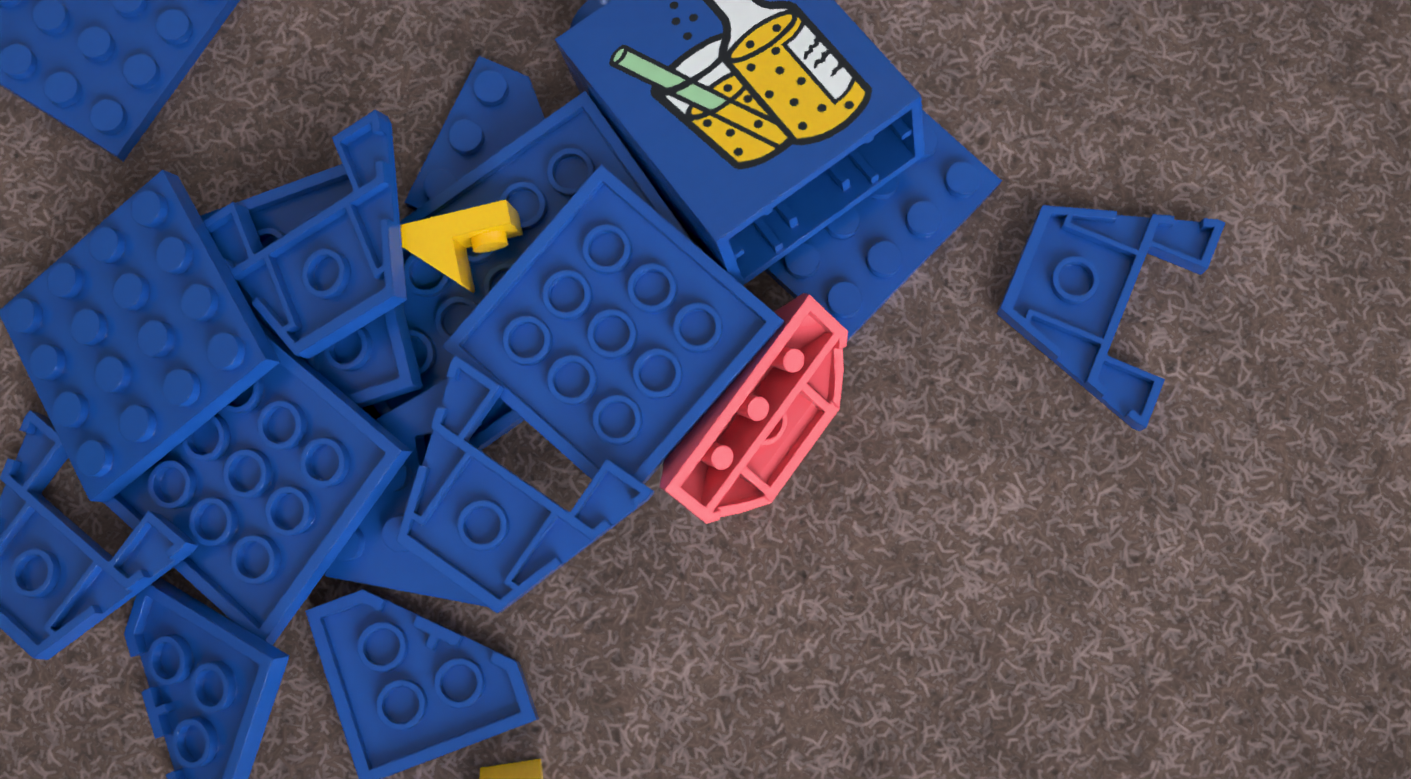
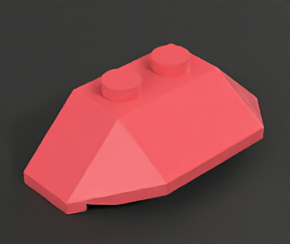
[660,293,848,524]

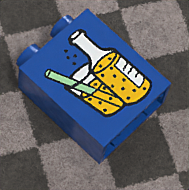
[555,0,925,286]

